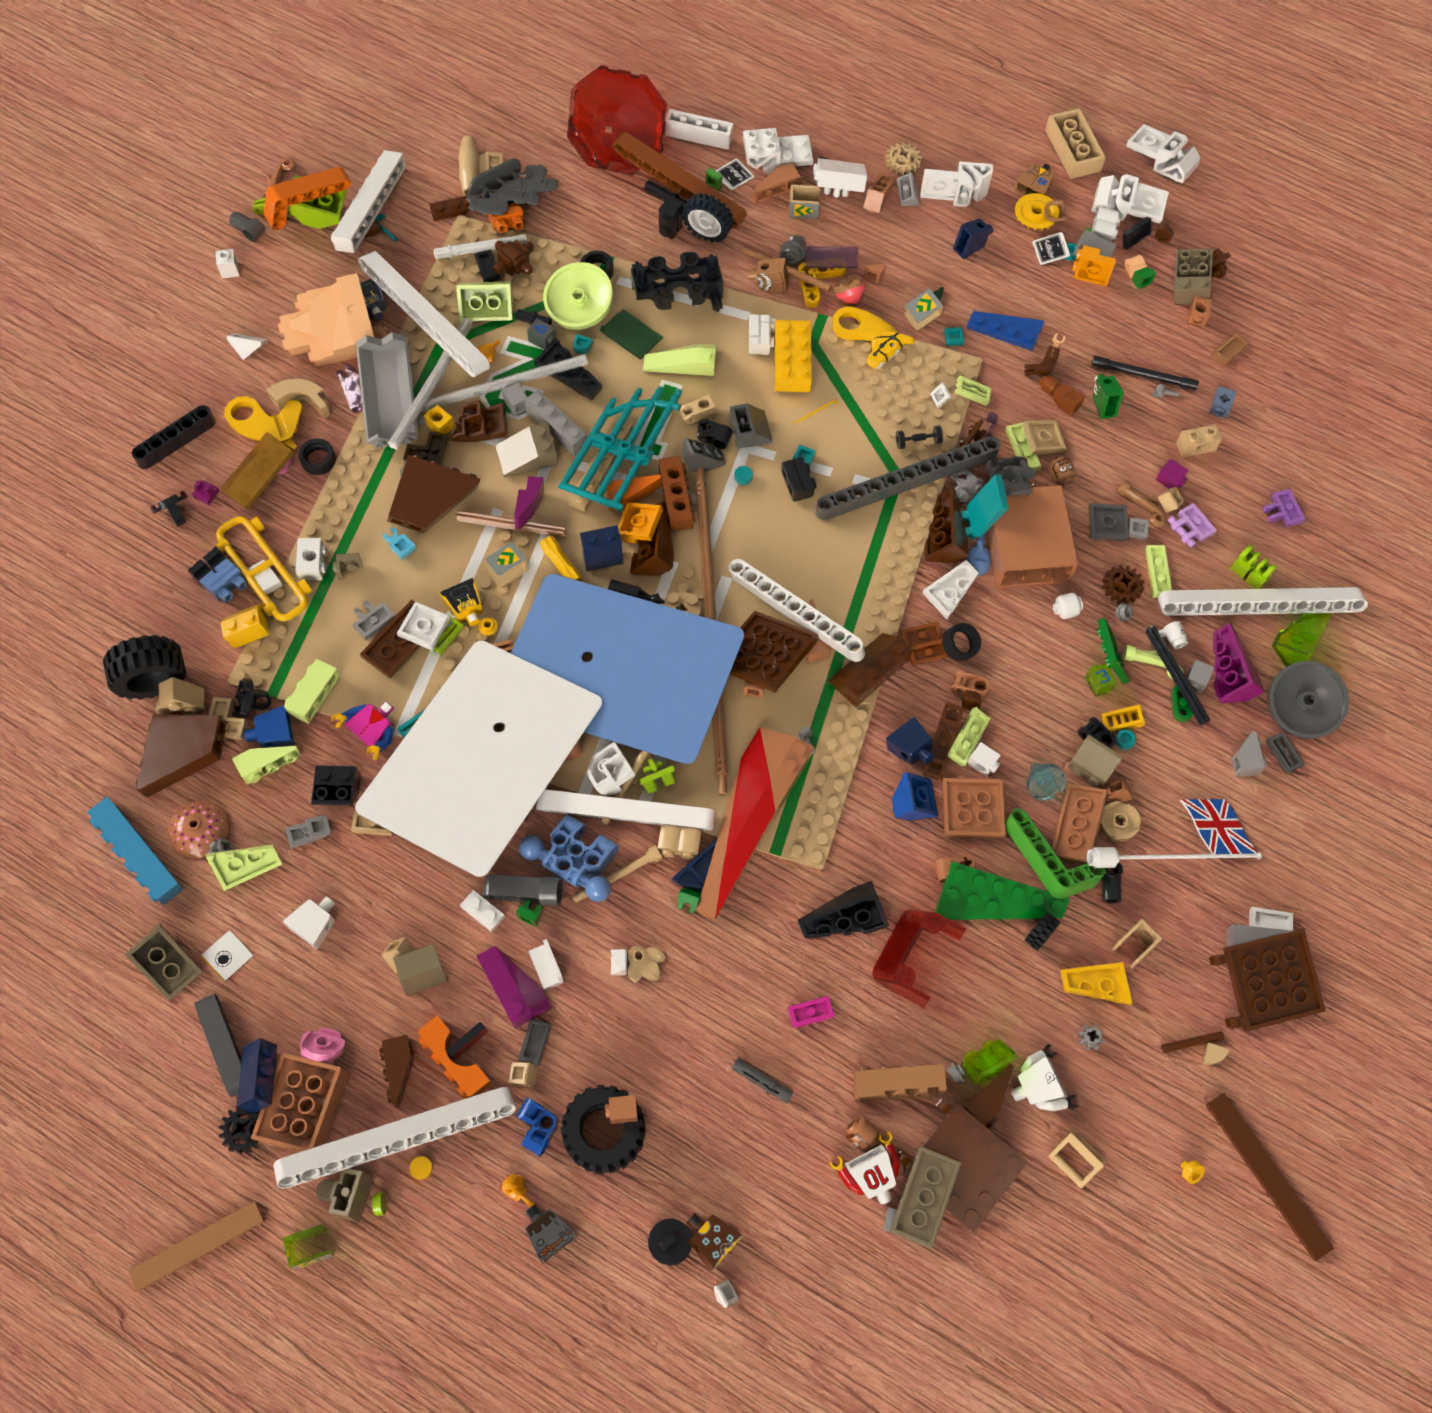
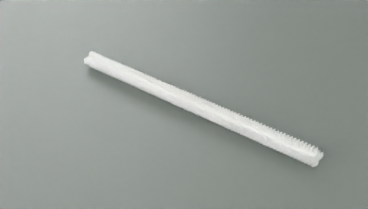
[388,318,473,450]
[421,354,588,412]

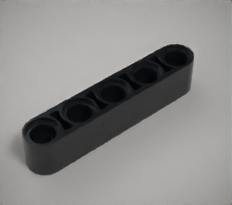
[132,405,215,469]

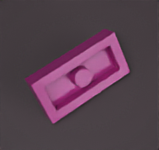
[788,996,834,1029]

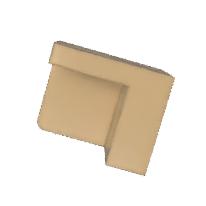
[382,937,415,973]

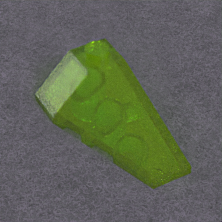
[1272,613,1332,667]

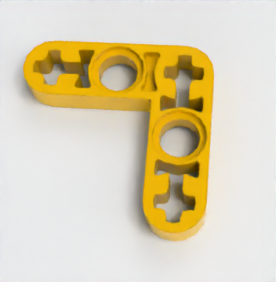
[798,258,847,308]

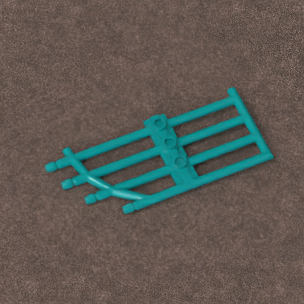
[558,386,682,512]

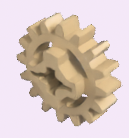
[885,142,922,176]

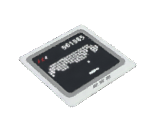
[715,158,754,190]
[1033,232,1070,265]

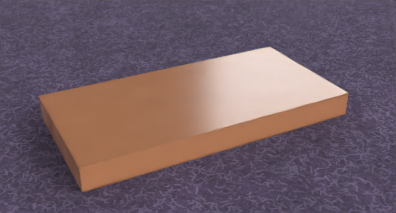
[1052,783,1108,864]

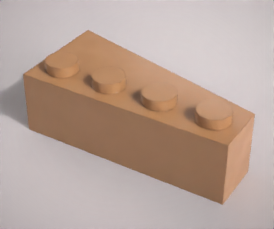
[853,1064,947,1101]

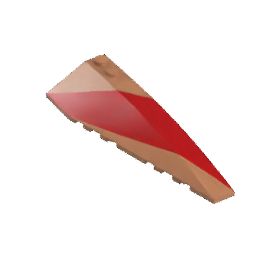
[696,727,814,921]

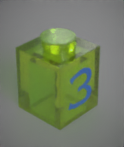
[1085,663,1117,697]

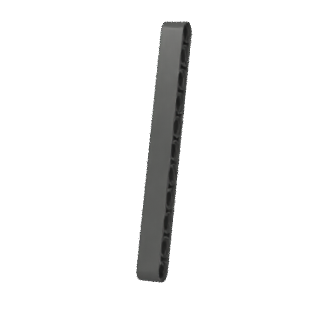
[816,436,1001,520]

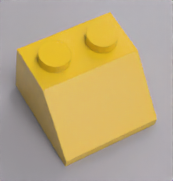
[220,603,270,649]

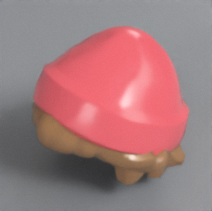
[833,274,865,305]

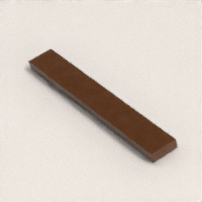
[1206,1093,1334,1261]

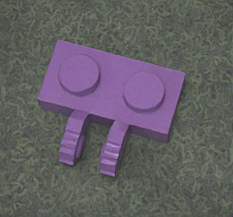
[1263,489,1306,527]

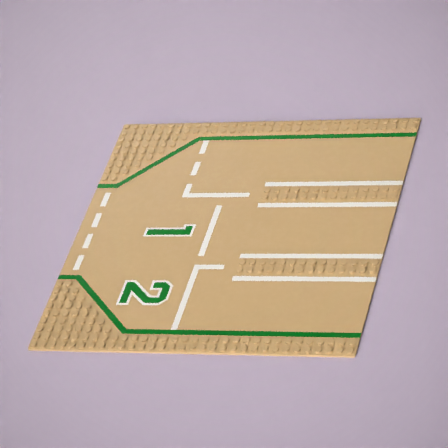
[228,215,983,870]

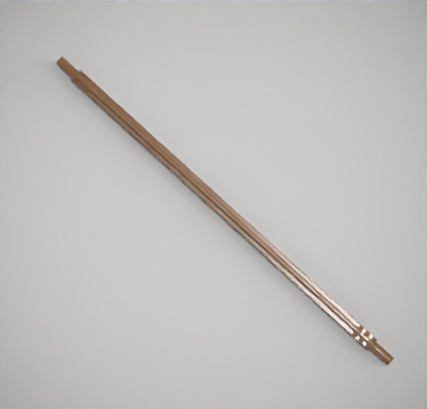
[696,468,728,796]

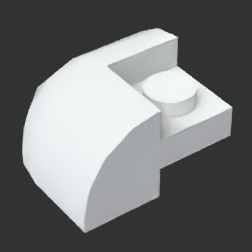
[587,742,636,795]

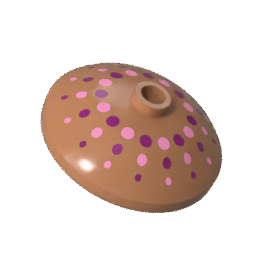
[167,800,230,859]

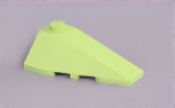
[643,344,717,376]

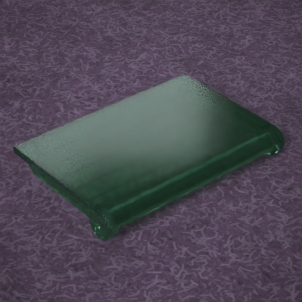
[599,309,663,360]

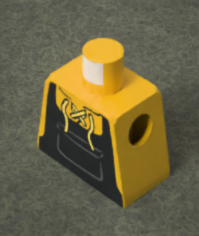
[439,578,483,626]

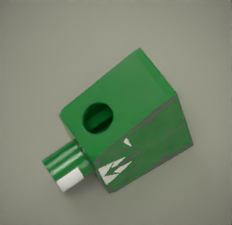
[1092,374,1124,419]

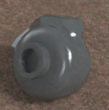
[779,235,806,266]

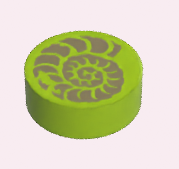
[372,1192,387,1216]

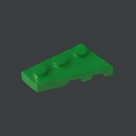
[1097,617,1130,684]

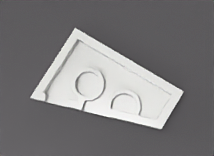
[923,560,979,620]

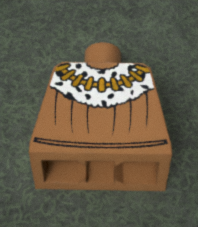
[748,258,789,293]

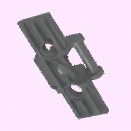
[987,456,1035,497]

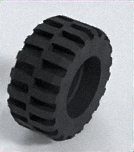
[103,635,186,700]
[561,1085,646,1174]

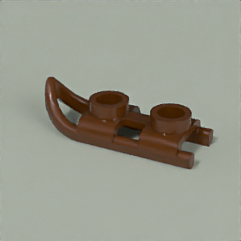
[960,419,986,447]

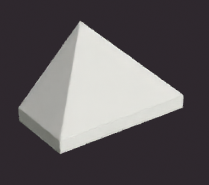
[227,333,268,360]

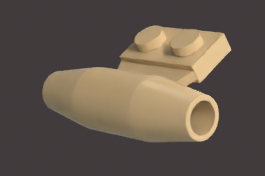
[459,136,503,197]

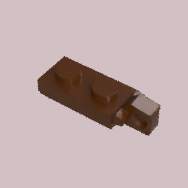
[429,196,470,221]

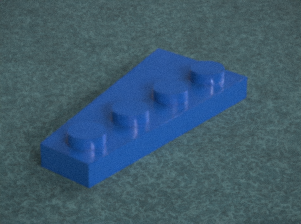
[966,311,1044,351]

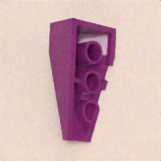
[1213,623,1265,704]
[477,946,552,1029]

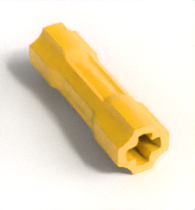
[540,536,583,582]

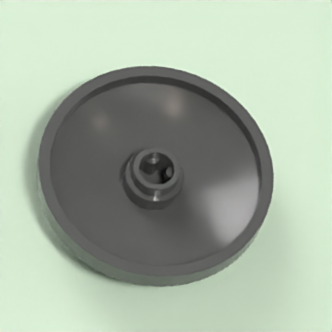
[1267,661,1349,739]

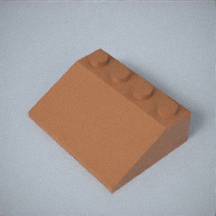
[250,1053,350,1153]

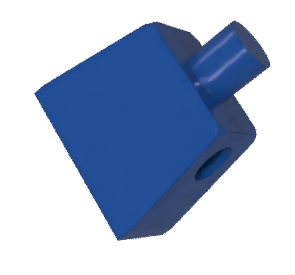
[244,705,295,748]

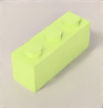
[284,659,340,724]

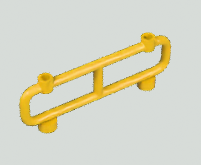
[216,516,312,622]

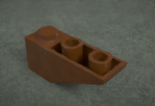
[379,1035,414,1108]

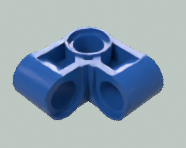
[515,1097,558,1157]

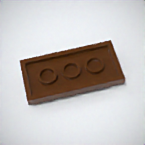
[360,599,420,679]

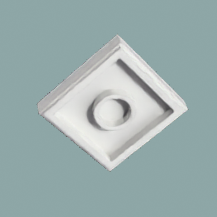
[397,602,450,651]

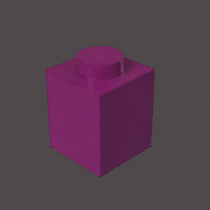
[1156,458,1189,489]

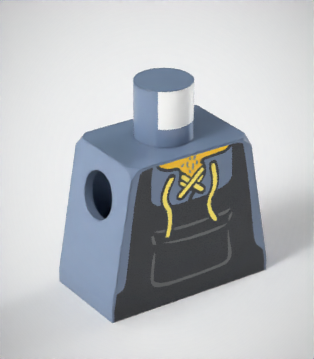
[360,279,386,320]

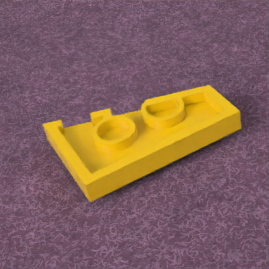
[1060,962,1132,1005]

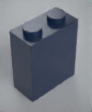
[580,525,623,571]

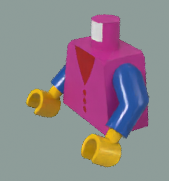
[331,701,395,760]

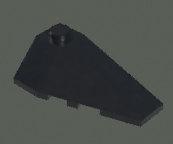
[798,881,889,938]

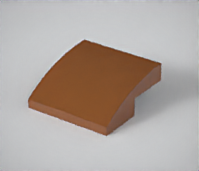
[900,621,949,666]

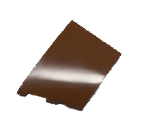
[449,400,507,442]

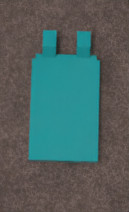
[961,475,1009,540]

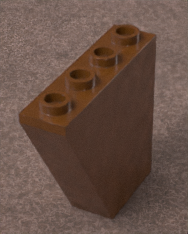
[387,455,481,533]
[136,715,228,797]

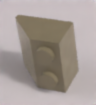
[1068,735,1123,789]

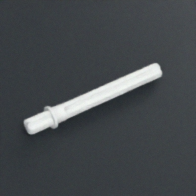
[434,234,528,259]

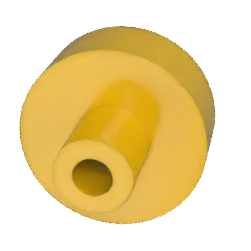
[1181,1160,1205,1184]

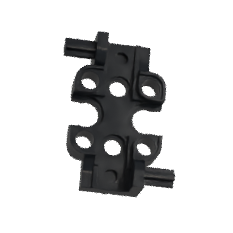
[631,252,723,312]

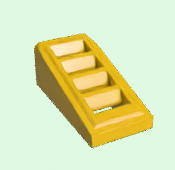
[1101,704,1145,732]

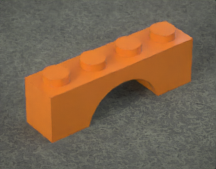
[417,1015,492,1099]

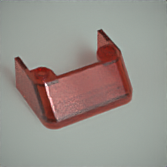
[872,909,966,1008]

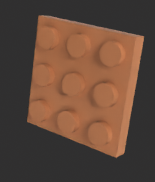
[942,778,1006,838]

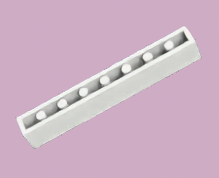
[331,150,406,253]

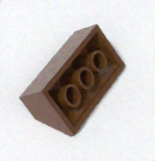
[828,633,913,708]

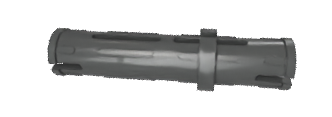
[732,1058,794,1104]

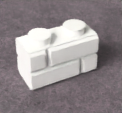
[749,314,774,355]

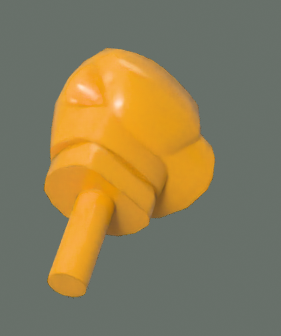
[477,340,500,364]
[502,1174,535,1207]

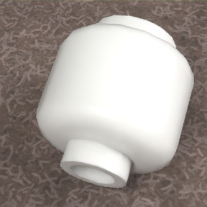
[1053,593,1083,619]

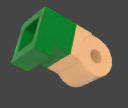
[1124,255,1156,289]

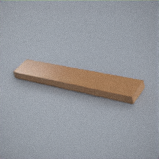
[128,1201,265,1292]

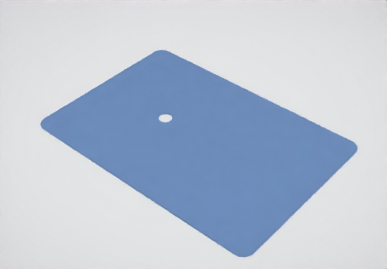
[511,574,744,764]

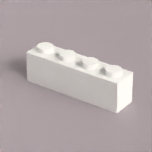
[665,109,734,150]

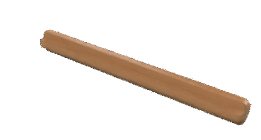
[456,510,566,537]

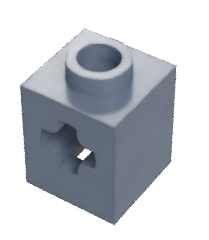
[1209,386,1236,418]

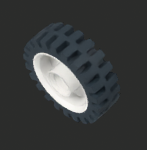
[682,193,734,242]

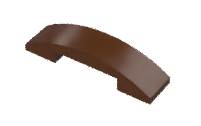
[923,703,965,781]

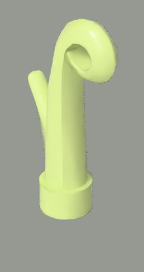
[1122,645,1184,679]

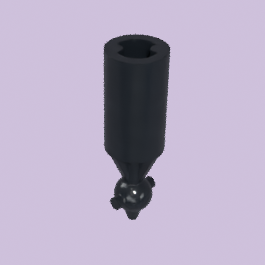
[608,579,665,604]

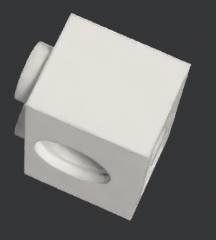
[296,538,327,581]

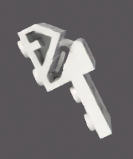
[1126,124,1201,184]
[743,128,813,174]
[920,161,993,207]
[1091,174,1169,224]

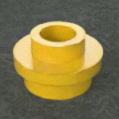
[478,617,498,636]

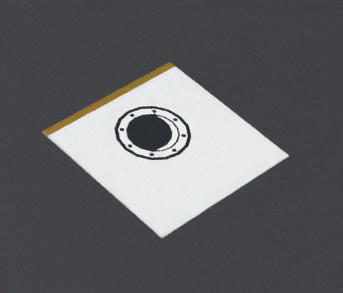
[200,930,254,982]

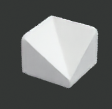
[610,949,627,975]

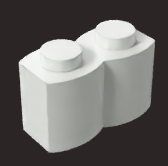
[1092,206,1121,242]

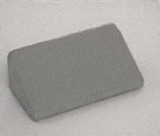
[897,172,920,206]

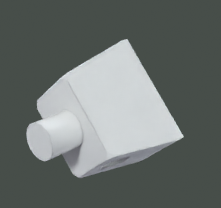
[283,897,335,950]

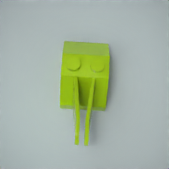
[252,175,346,229]

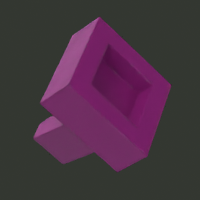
[192,480,220,505]

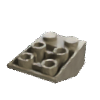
[1174,249,1213,304]

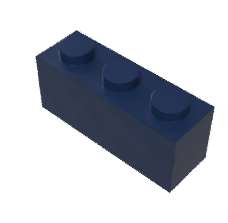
[237,1038,277,1113]

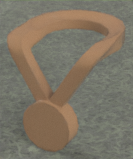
[1044,200,1066,222]

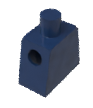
[952,219,993,260]
[886,717,934,764]

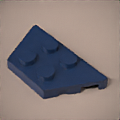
[672,839,717,893]

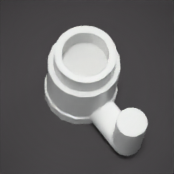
[1158,621,1188,650]

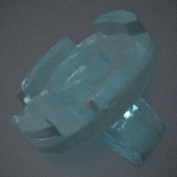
[1026,763,1066,801]

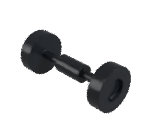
[896,425,943,449]

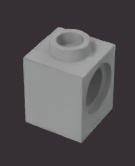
[502,383,527,416]
[1186,660,1214,694]

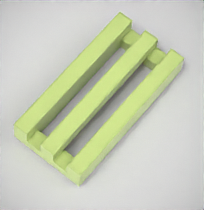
[955,375,992,406]

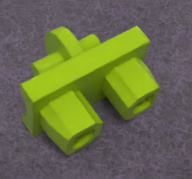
[638,759,676,794]

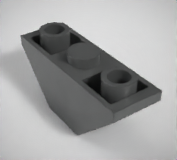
[682,438,726,472]

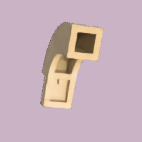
[266,379,331,419]

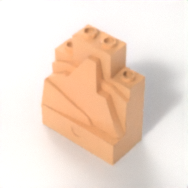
[278,273,374,367]

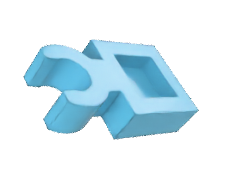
[383,527,417,560]

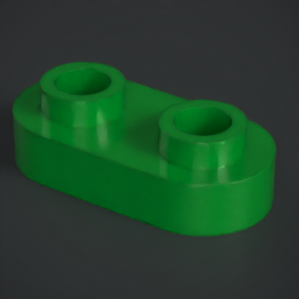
[1171,685,1193,722]

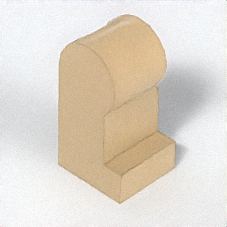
[680,394,717,425]

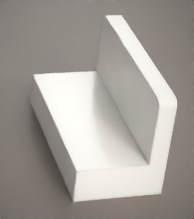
[529,939,564,991]

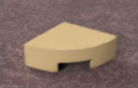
[1202,1042,1229,1065]

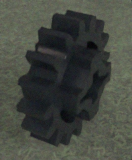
[219,1106,260,1155]

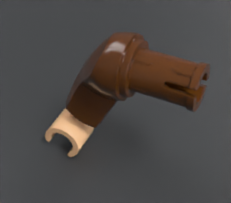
[1024,333,1065,377]

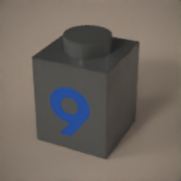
[527,319,556,350]

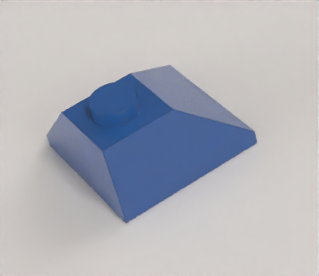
[892,772,938,821]

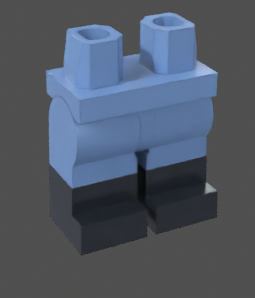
[188,547,248,603]

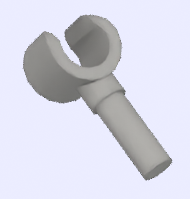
[1153,384,1179,398]
[799,726,816,755]

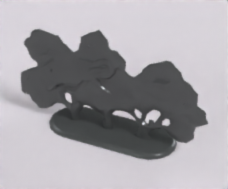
[466,158,558,216]

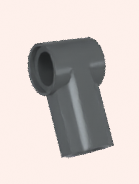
[229,212,265,241]

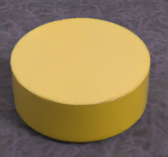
[410,1156,433,1180]

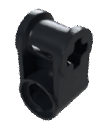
[697,419,733,449]
[1077,717,1116,749]

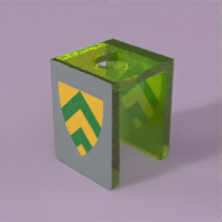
[282,1224,334,1270]

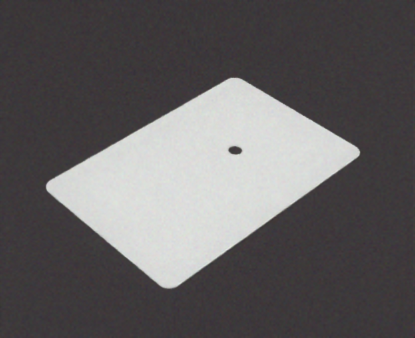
[355,641,602,877]

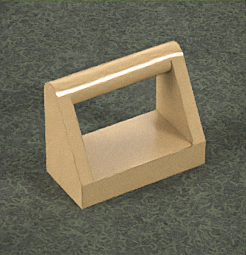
[1048,1129,1107,1189]

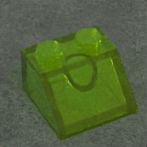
[960,1039,1018,1086]

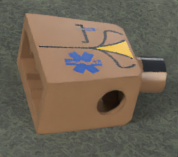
[1014,164,1053,196]

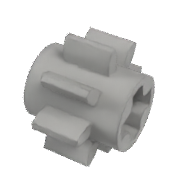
[207,838,235,854]
[1077,1024,1105,1051]

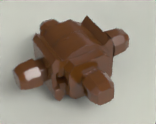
[493,240,534,276]

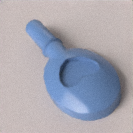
[967,533,992,576]

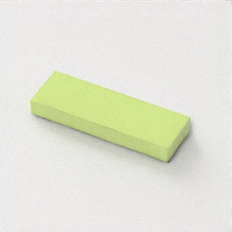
[1005,422,1042,471]
[1145,545,1172,598]
[947,707,991,767]

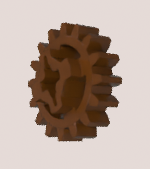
[1102,565,1145,604]

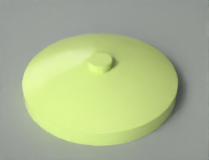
[543,262,614,330]

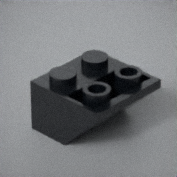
[311,765,361,806]

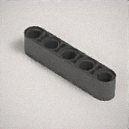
[194,993,242,1097]

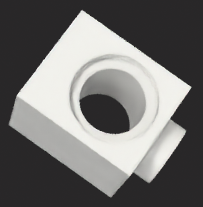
[215,249,240,279]
[967,742,1001,777]

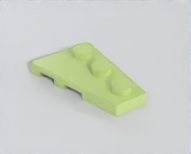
[206,844,282,891]

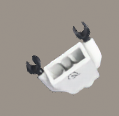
[1011,1044,1079,1111]

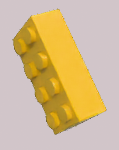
[774,320,812,392]

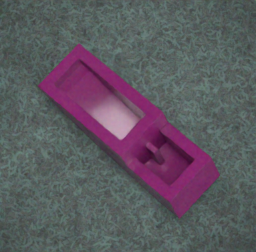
[514,476,544,530]

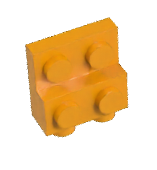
[1072,245,1116,287]
[618,503,663,544]

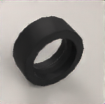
[581,250,614,279]
[298,438,336,475]
[942,623,981,661]

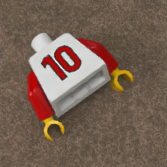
[830,1132,900,1204]

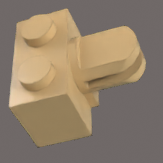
[156,677,204,715]

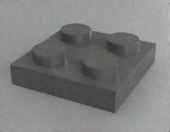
[1088,503,1129,541]

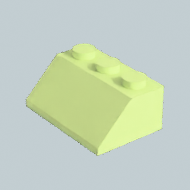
[457,282,513,322]

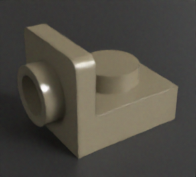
[333,553,363,579]

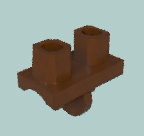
[1211,248,1231,279]

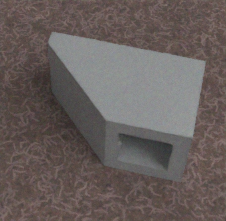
[1232,731,1266,777]

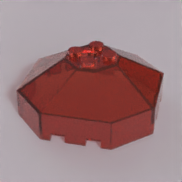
[567,65,667,176]

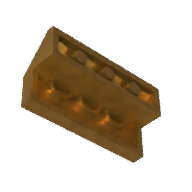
[220,432,294,510]

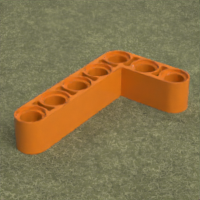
[264,167,352,230]

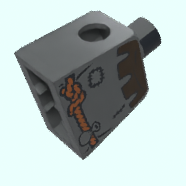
[525,1204,577,1264]

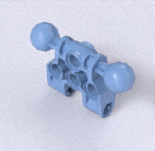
[519,815,619,902]

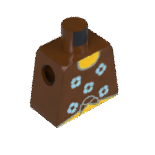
[686,1213,742,1271]

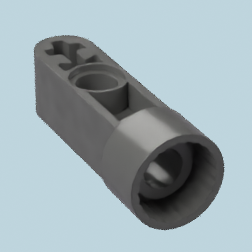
[482,874,563,906]

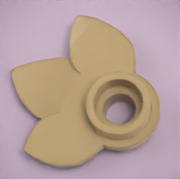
[627,945,666,983]

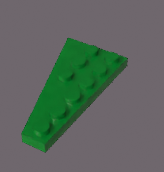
[932,860,1070,920]

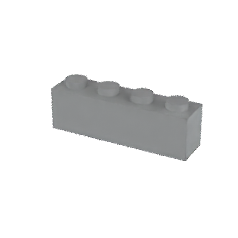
[524,389,587,457]

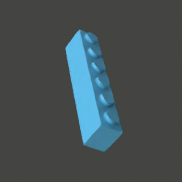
[87,797,184,905]

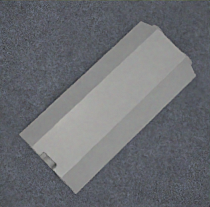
[356,332,419,448]

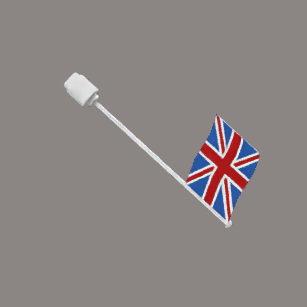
[1087,799,1262,868]

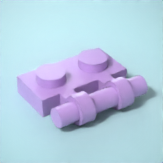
[1167,503,1217,548]

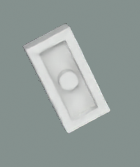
[460,890,505,933]

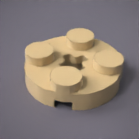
[663,592,701,616]
[1100,801,1141,842]

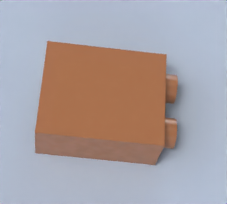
[986,482,1078,588]

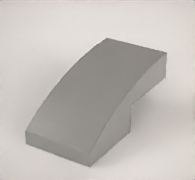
[285,815,331,849]

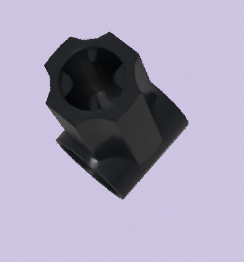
[1102,862,1123,904]

